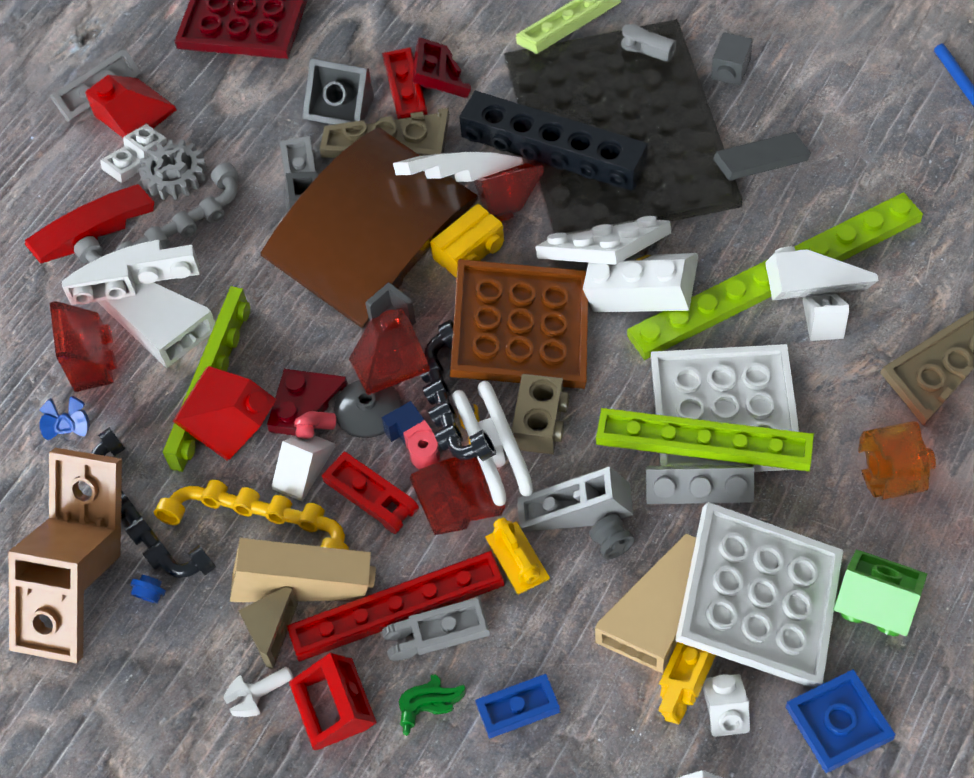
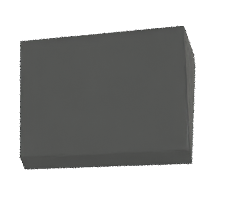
[302,58,374,125]

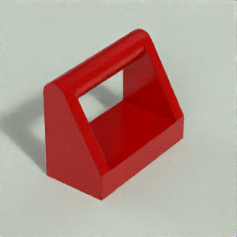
[289,652,377,750]

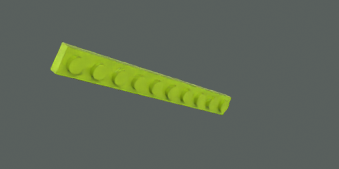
[627,192,923,360]

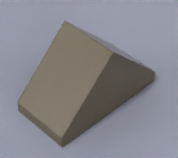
[238,586,298,669]

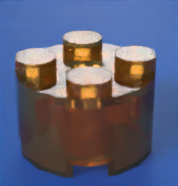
[858,421,936,500]

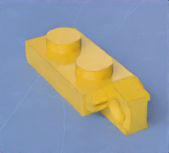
[658,642,716,724]

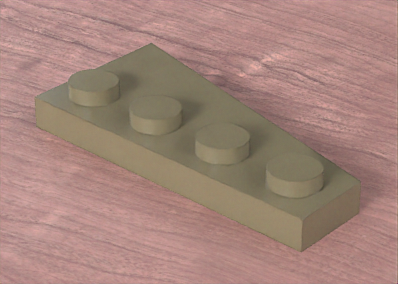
[319,108,450,158]
[880,310,974,426]

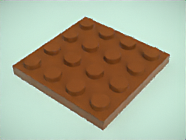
[450,259,588,389]

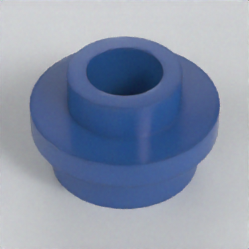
[130,575,166,604]

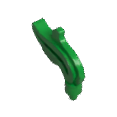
[399,674,466,736]

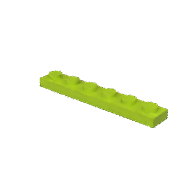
[162,286,250,472]
[596,408,814,472]

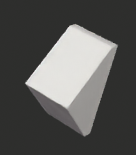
[803,293,849,341]
[272,435,336,502]

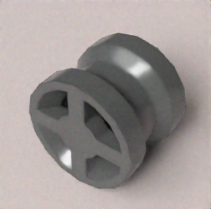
[589,514,635,559]

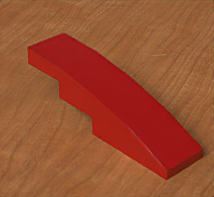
[25,184,154,264]

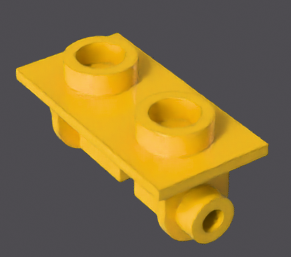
[485,518,550,595]

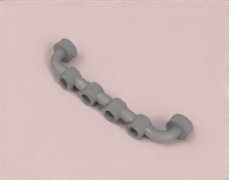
[74,163,239,263]

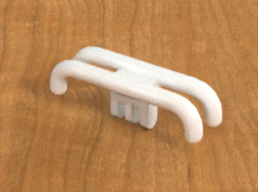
[452,381,533,506]

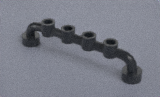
[417,319,496,461]
[91,427,216,578]

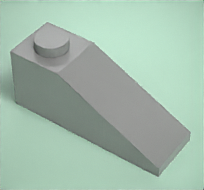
[517,467,633,532]

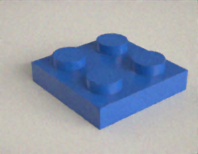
[785,669,896,774]

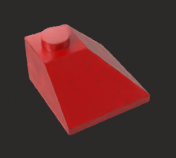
[85,75,177,138]
[173,366,277,461]

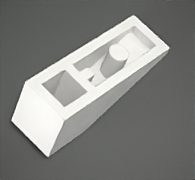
[765,246,879,301]

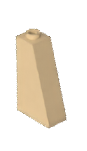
[595,534,696,673]
[230,538,376,602]

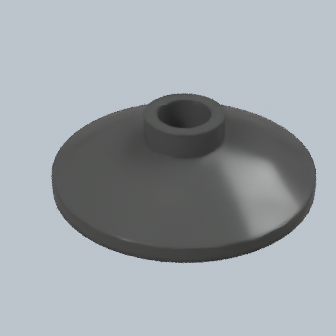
[334,378,401,438]

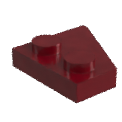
[412,37,471,99]
[267,369,348,436]

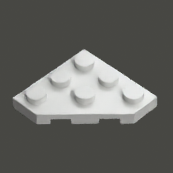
[535,216,671,265]

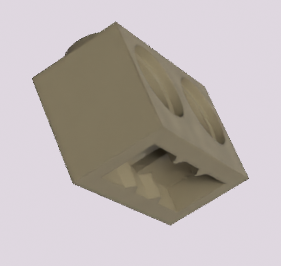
[511,374,569,455]

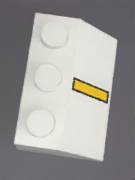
[583,253,698,312]

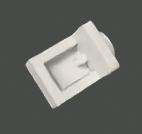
[703,674,750,737]

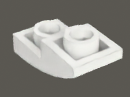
[101,124,167,183]

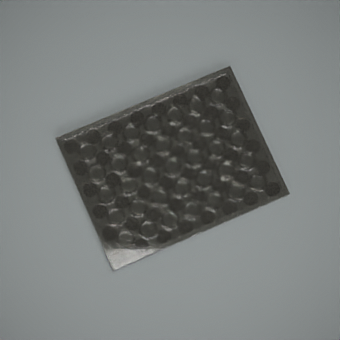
[504,19,743,235]

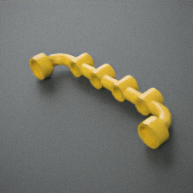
[154,479,349,550]

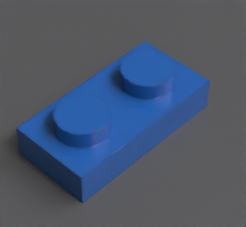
[475,674,560,739]

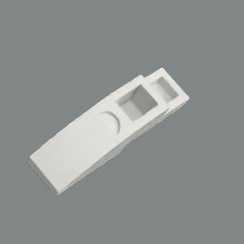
[62,240,200,305]

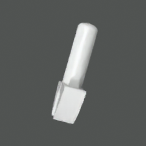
[223,667,293,717]

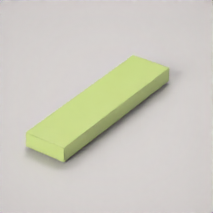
[516,0,621,54]

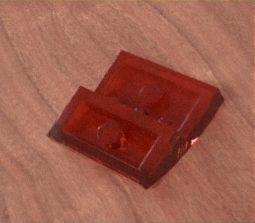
[410,457,505,535]

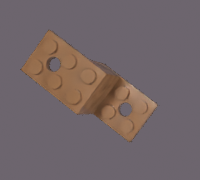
[8,448,122,663]

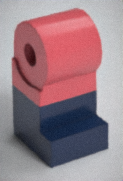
[382,401,440,470]

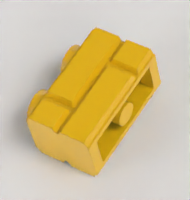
[430,204,505,278]

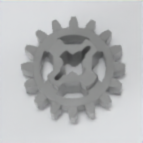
[138,139,207,200]

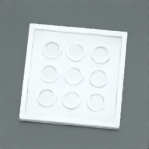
[651,344,799,472]
[675,502,843,689]

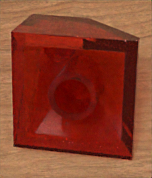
[474,161,544,221]
[349,308,431,395]

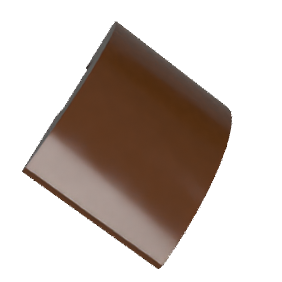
[261,127,478,329]

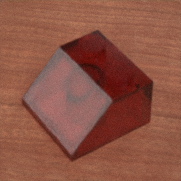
[50,301,117,392]

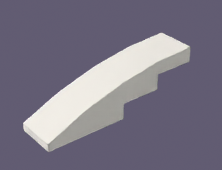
[393,152,524,182]

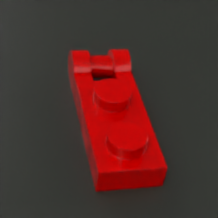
[322,451,419,534]

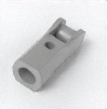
[621,24,676,62]

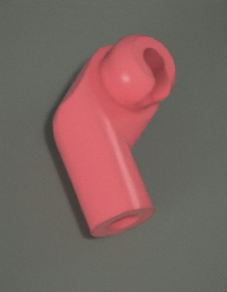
[294,411,336,439]

